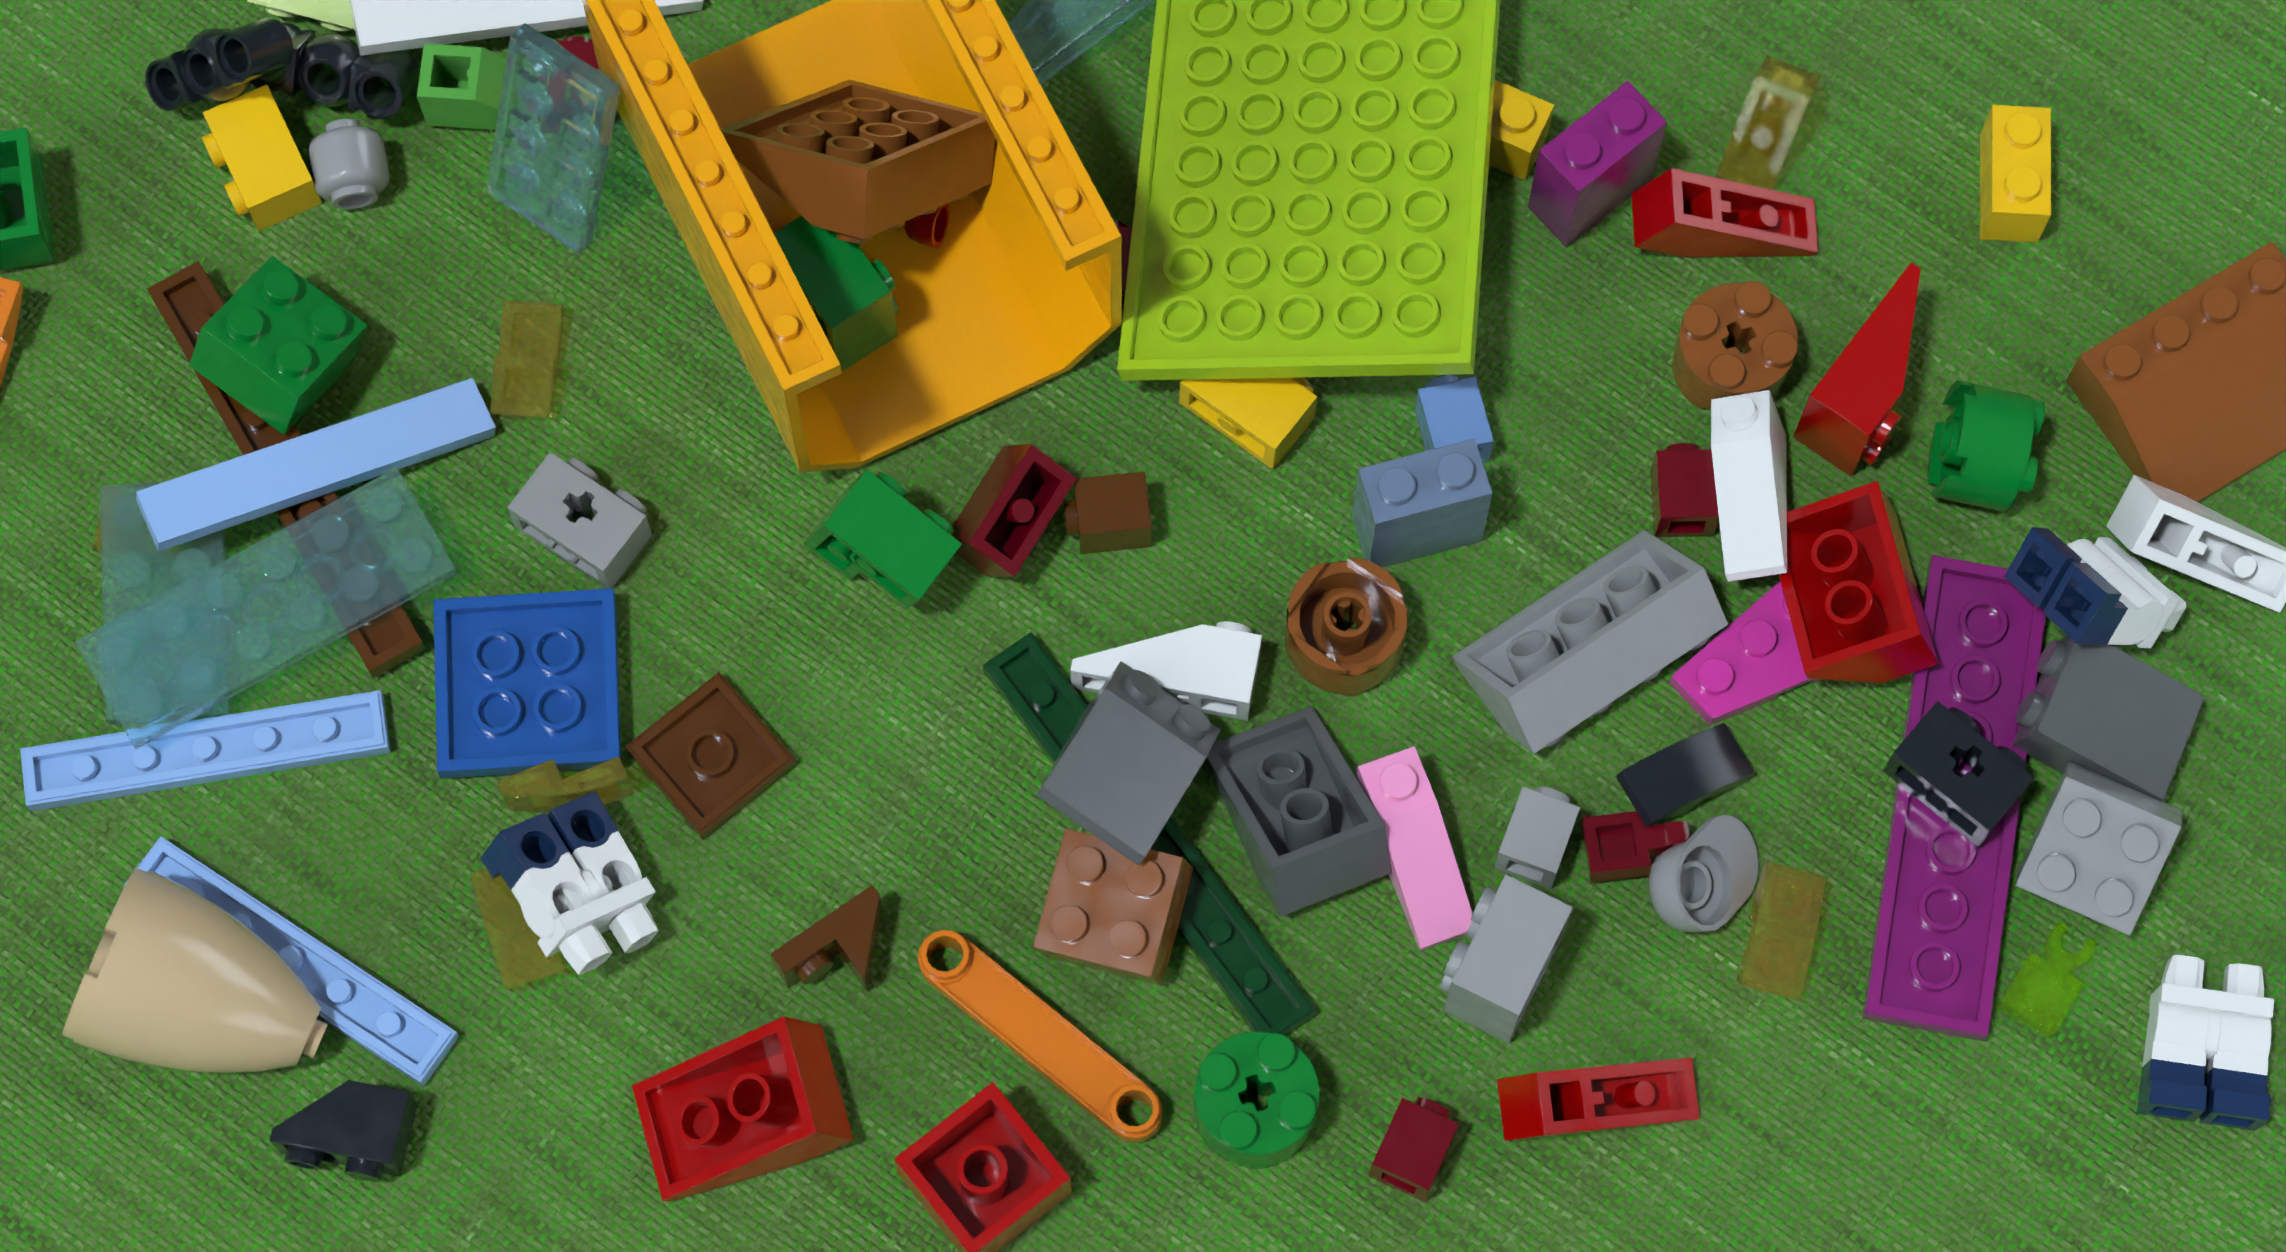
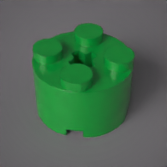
[1927,380,2045,511]
[1194,1032,1319,1169]

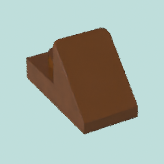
[770,885,882,991]

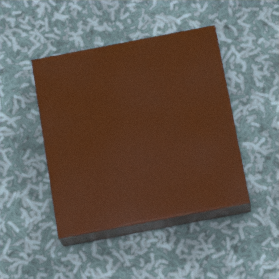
[625,672,796,841]

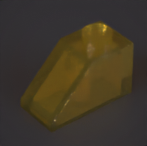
[1715,55,1821,190]

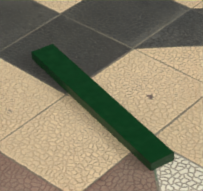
[983,632,1316,1036]

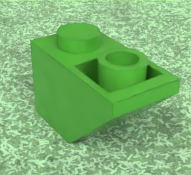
[417,43,543,133]

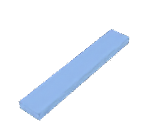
[136,378,496,552]
[20,690,391,811]
[124,837,459,1087]

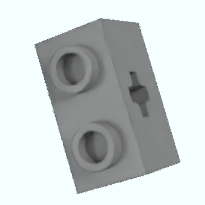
[507,452,652,589]

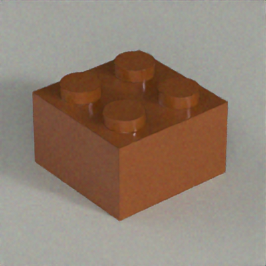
[1033,828,1194,986]

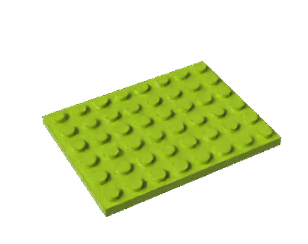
[1117,0,1501,381]

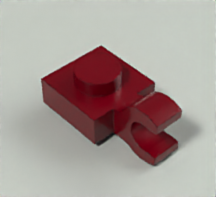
[1582,811,1690,883]

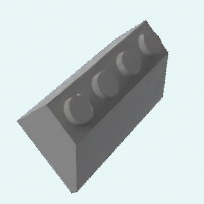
[1452,530,1728,754]

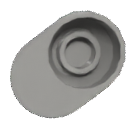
[1649,815,1758,932]

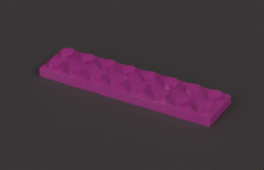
[1862,555,2046,1041]

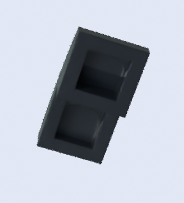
[1616,723,1755,828]

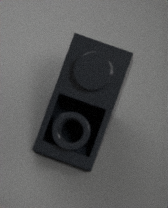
[269,1080,418,1182]

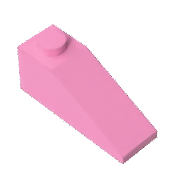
[1356,746,1473,952]

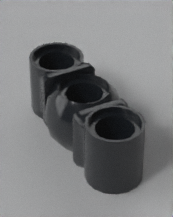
[145,17,294,111]
[252,22,420,119]

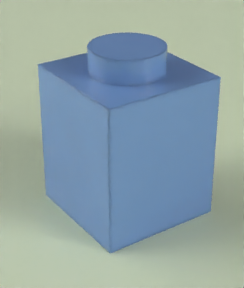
[1415,375,1494,463]

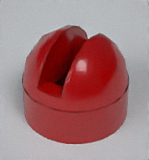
[903,203,950,248]

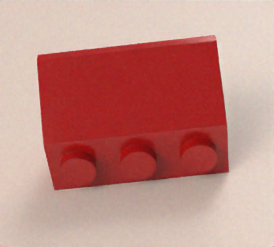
[1779,480,1939,683]

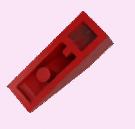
[1631,168,1818,257]
[1497,1058,1700,1141]

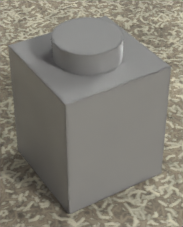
[1494,786,1580,889]

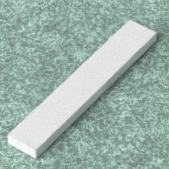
[350,0,703,56]

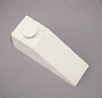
[1711,390,1787,582]
[2106,475,2286,613]
[1070,621,1262,721]

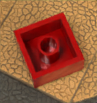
[894,1082,1072,1252]

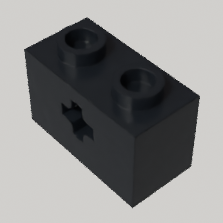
[1883,701,2035,848]

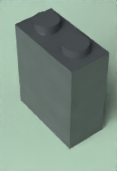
[2012,635,2205,801]

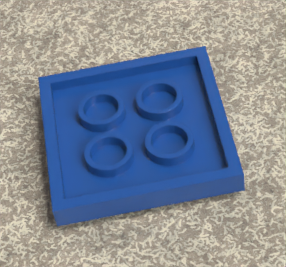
[434,588,622,779]

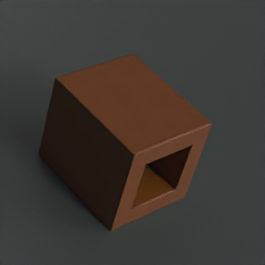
[1063,472,1152,554]

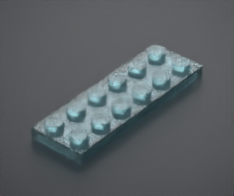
[75,467,457,749]

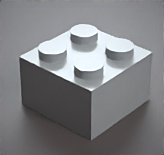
[2015,761,2182,936]
[1439,874,1573,1044]

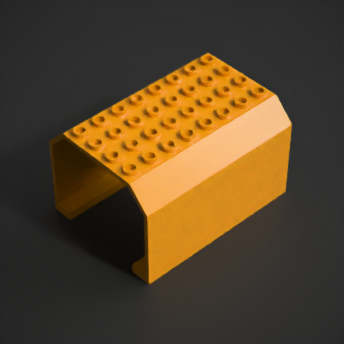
[582,0,1122,472]

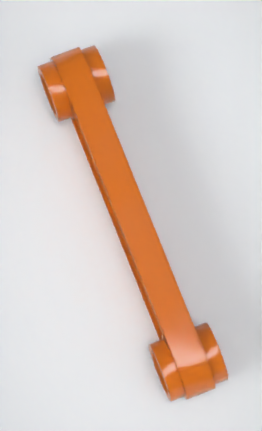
[918,930,1162,1143]

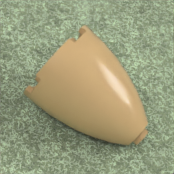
[62,867,328,1073]

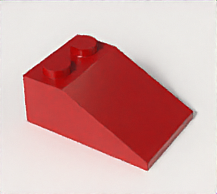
[1793,262,1921,477]
[632,1016,854,1202]

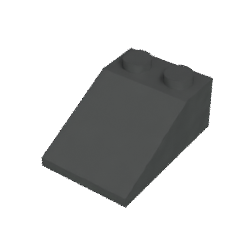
[1036,661,1220,866]
[1205,706,1391,917]

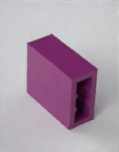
[1528,81,1667,247]

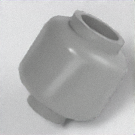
[309,119,390,210]

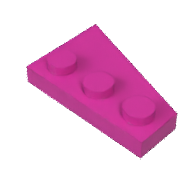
[1669,581,1822,726]

